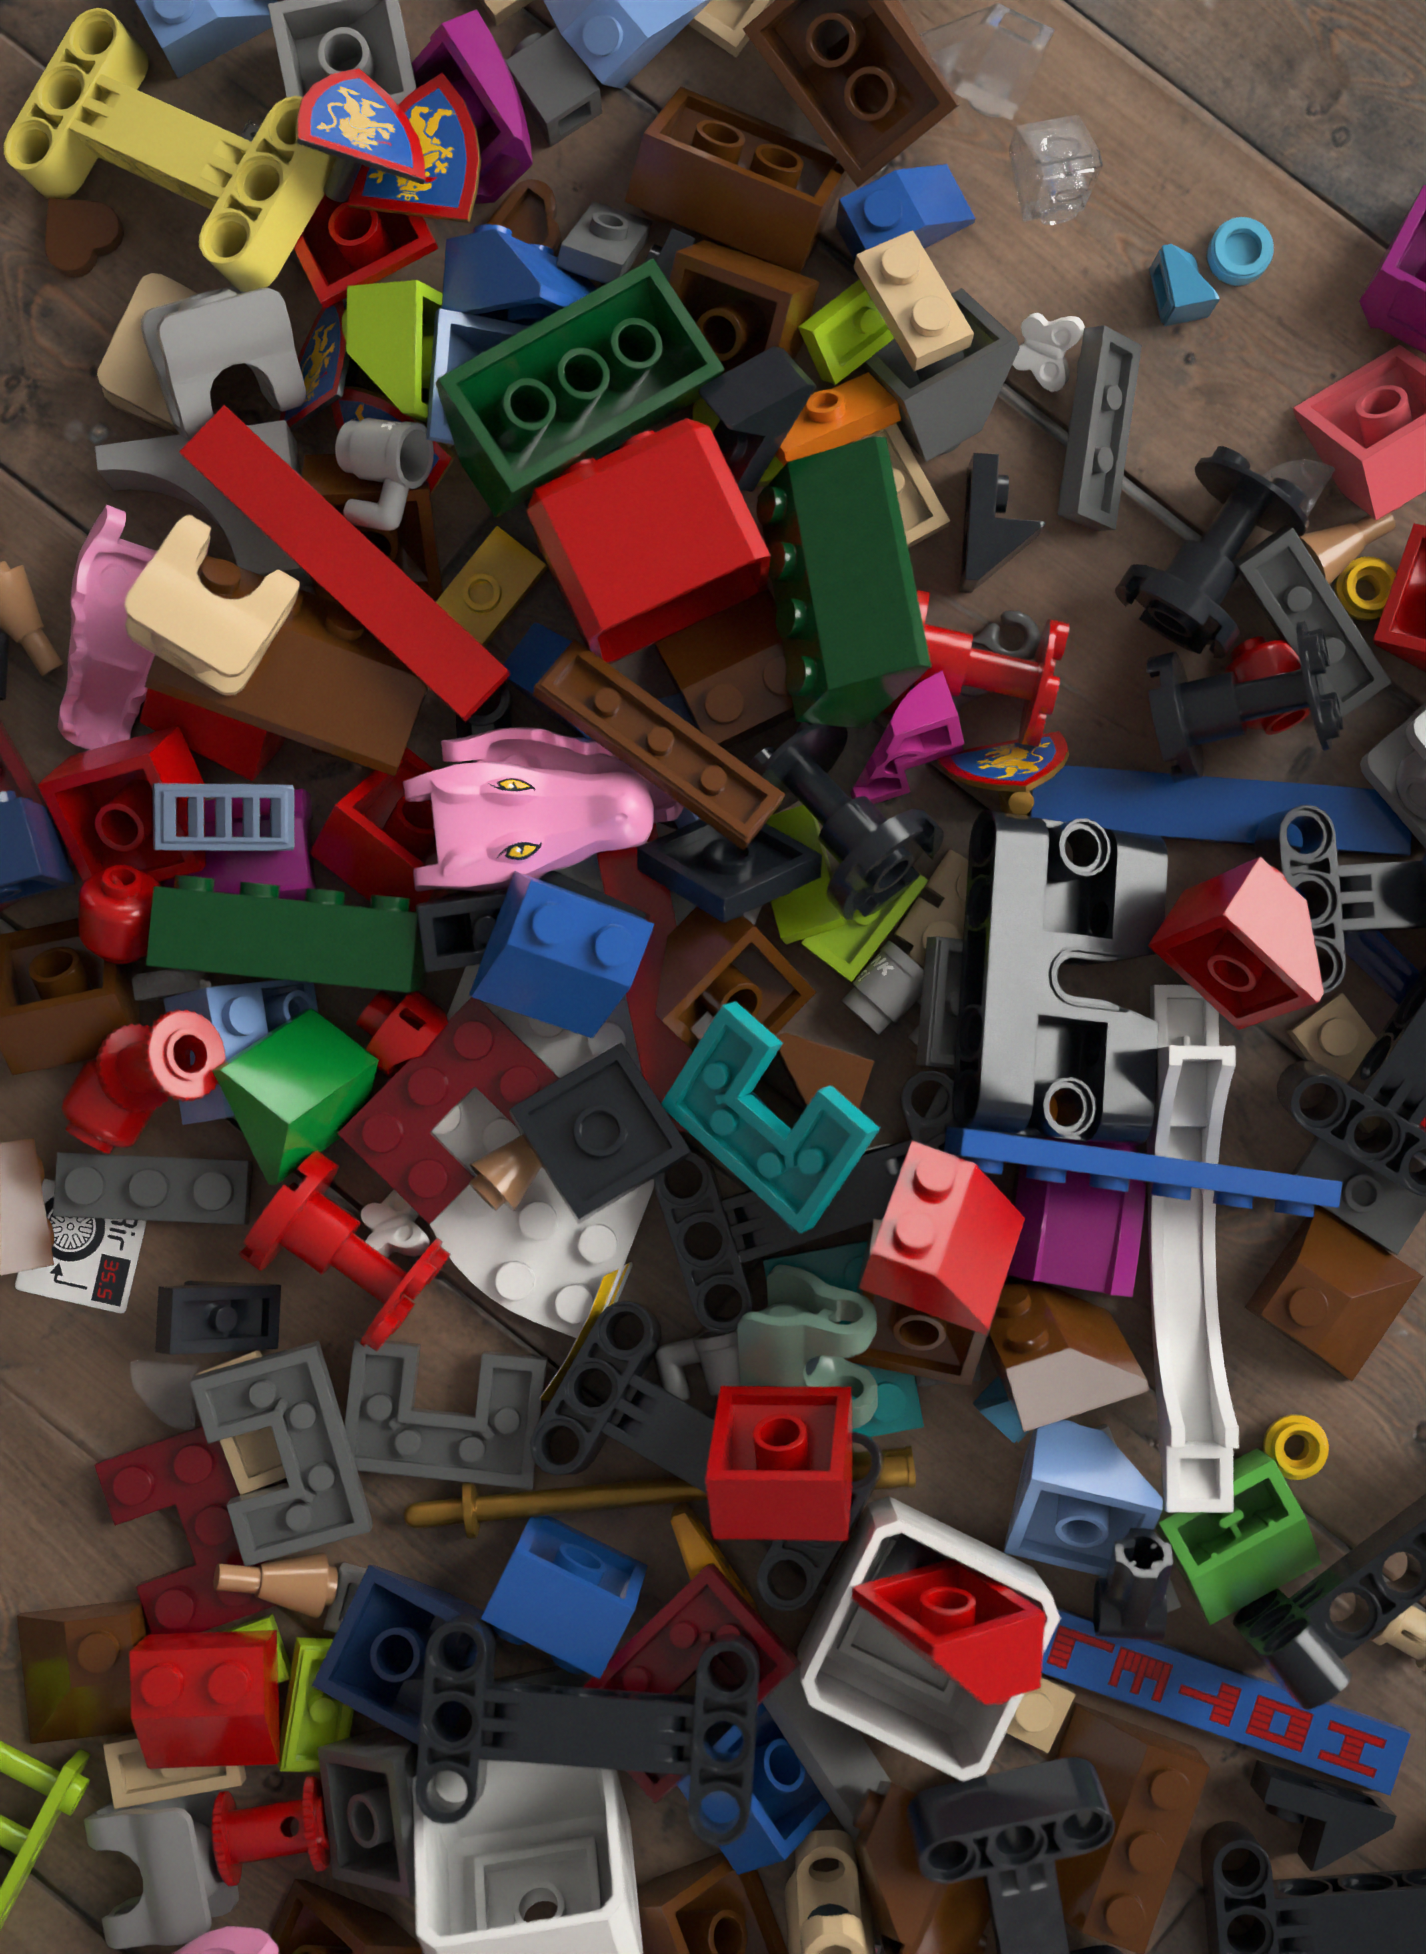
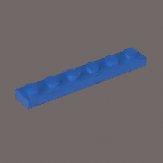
[944,1127,1342,1217]

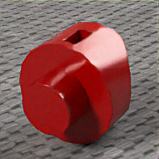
[356,990,448,1078]

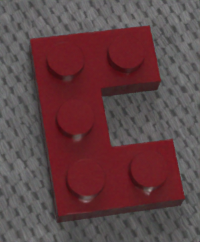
[337,997,560,1224]
[94,1425,277,1634]
[583,1563,801,1804]

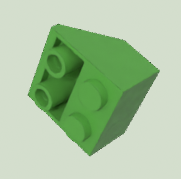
[1155,1448,1322,1625]

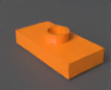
[775,372,901,466]

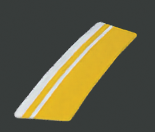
[540,1262,633,1401]

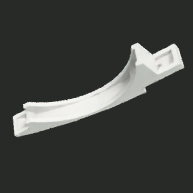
[1147,985,1239,1512]

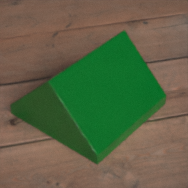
[213,1008,379,1185]

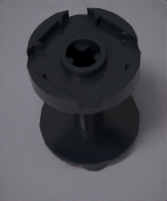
[1115,446,1309,659]
[1146,621,1344,783]
[747,722,944,920]

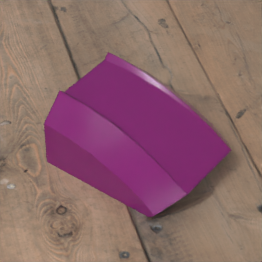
[412,9,533,204]
[1359,185,1426,354]
[162,788,316,900]
[1007,1136,1146,1297]

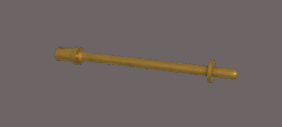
[403,1445,916,1539]

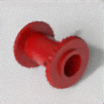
[95,1009,226,1113]
[211,1776,331,1886]

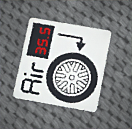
[15,1179,147,1314]

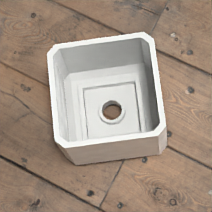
[797,1496,1060,1781]
[413,1760,643,1954]

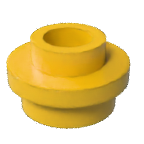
[1334,557,1396,621]
[1263,1414,1329,1480]

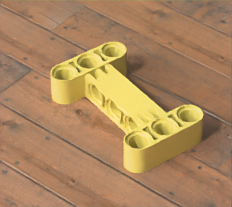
[4,8,336,292]

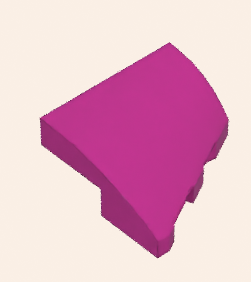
[850,671,965,804]

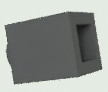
[505,27,602,147]

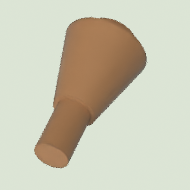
[1299,512,1396,585]
[0,561,64,677]
[469,1135,542,1211]
[213,1553,338,1619]

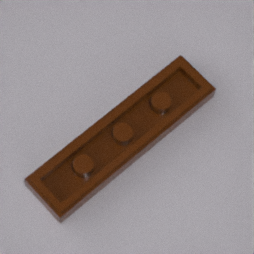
[533,639,785,851]

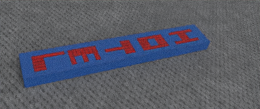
[1042,1606,1411,1795]

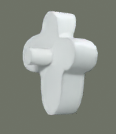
[1012,313,1085,392]
[361,1190,429,1258]

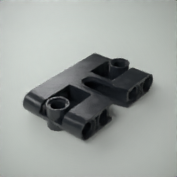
[953,810,1168,1146]

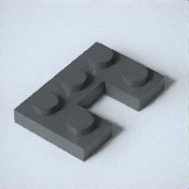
[344,1337,548,1489]
[189,1341,373,1567]

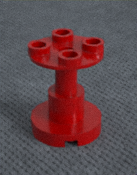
[881,590,1069,747]
[239,1150,451,1352]

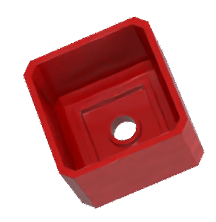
[527,418,770,665]

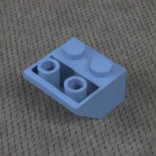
[163,980,318,1125]

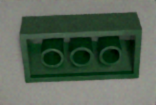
[435,259,725,517]
[756,436,931,729]
[146,875,427,992]

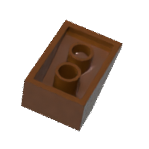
[743,0,960,188]

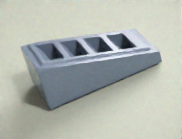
[153,783,294,851]

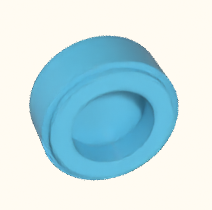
[1207,217,1274,286]

